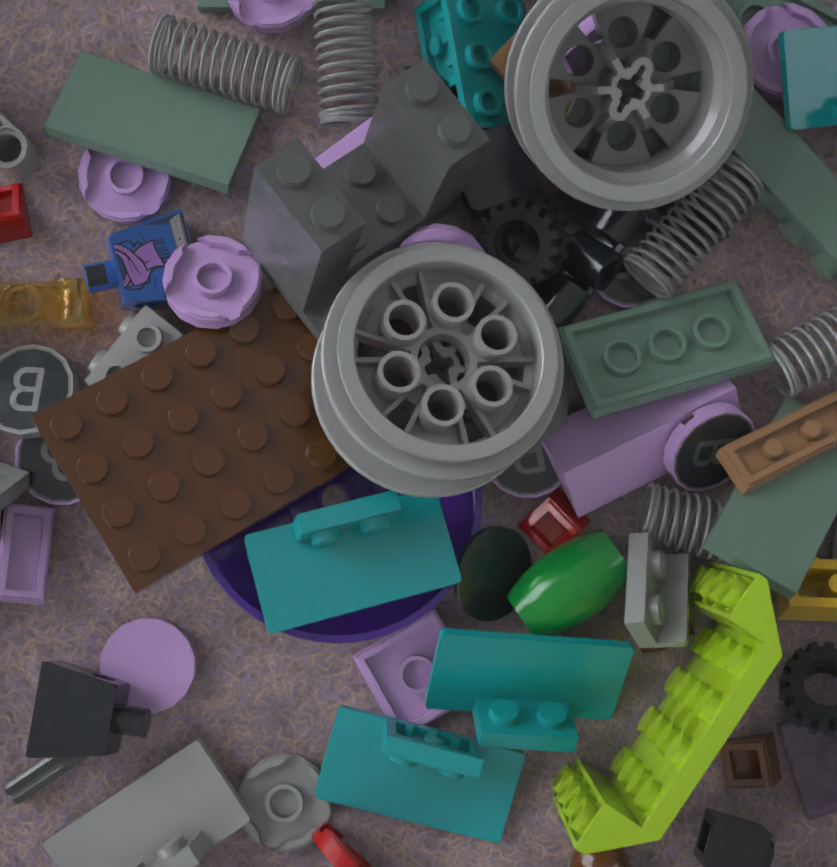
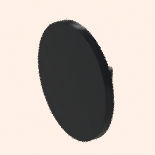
[453,525,532,622]

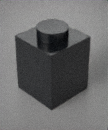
[693,808,774,867]

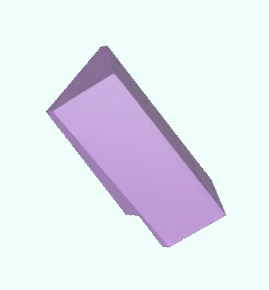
[541,379,741,518]

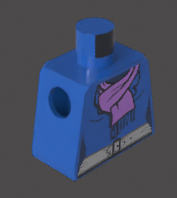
[82,209,191,311]

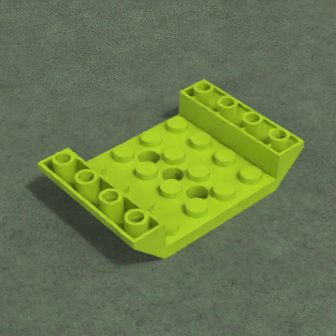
[551,561,783,855]

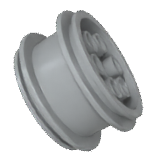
[504,0,754,211]
[311,243,564,498]

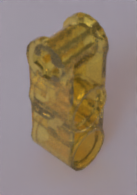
[0,278,97,331]

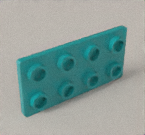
[414,0,525,130]
[778,25,837,131]
[244,491,461,634]
[424,628,634,752]
[315,705,525,843]

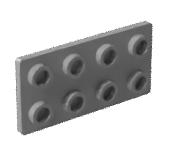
[43,739,252,867]

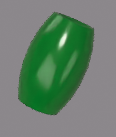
[507,529,627,636]

